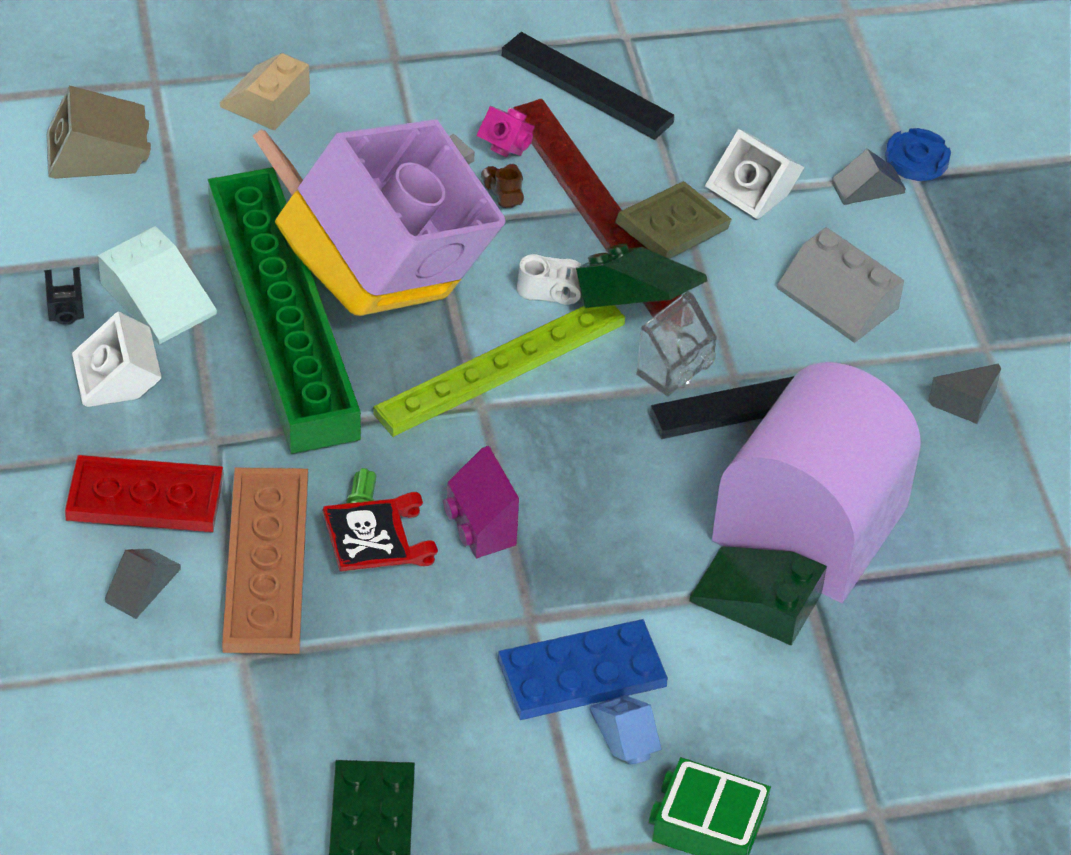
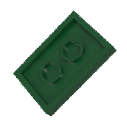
[329,760,415,855]

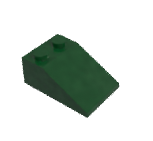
[576,244,708,308]
[689,546,827,645]

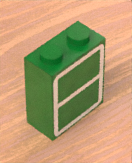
[648,757,771,855]

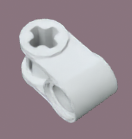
[517,254,581,305]

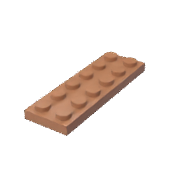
[222,467,308,654]

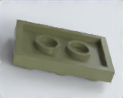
[615,181,732,259]

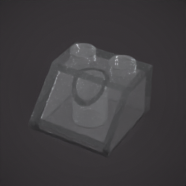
[636,291,717,397]

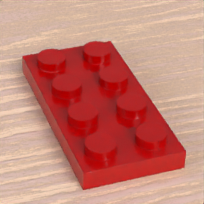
[65,455,224,532]

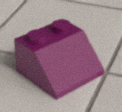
[443,446,519,559]

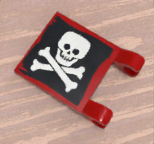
[322,492,438,571]

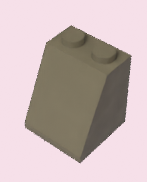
[47,85,151,179]

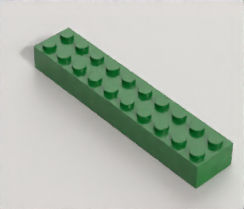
[208,167,361,454]

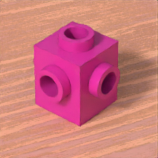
[476,106,535,157]

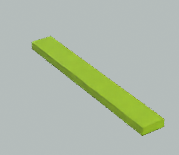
[373,305,625,437]

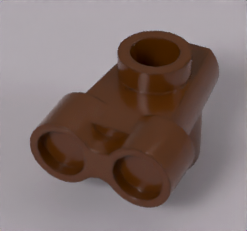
[481,164,524,208]

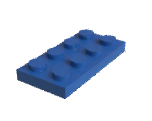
[498,619,668,720]

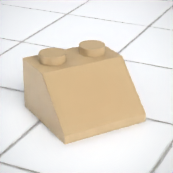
[220,53,310,131]

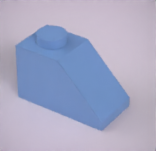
[590,695,662,764]

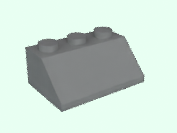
[777,227,904,343]

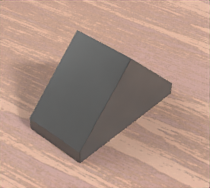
[832,149,906,205]
[929,363,1001,424]
[105,549,181,619]

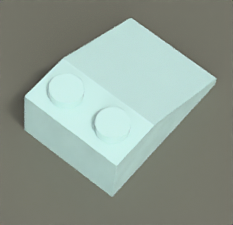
[98,226,217,345]

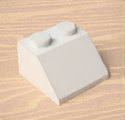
[705,129,805,219]
[72,311,162,407]

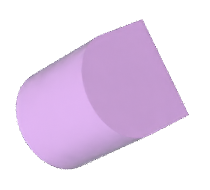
[712,362,921,604]

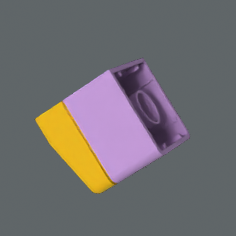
[275,119,505,316]

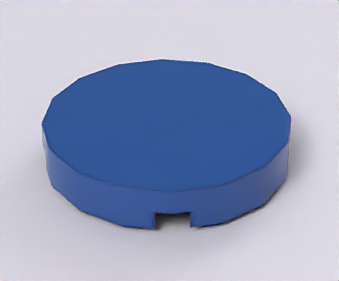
[885,128,951,181]

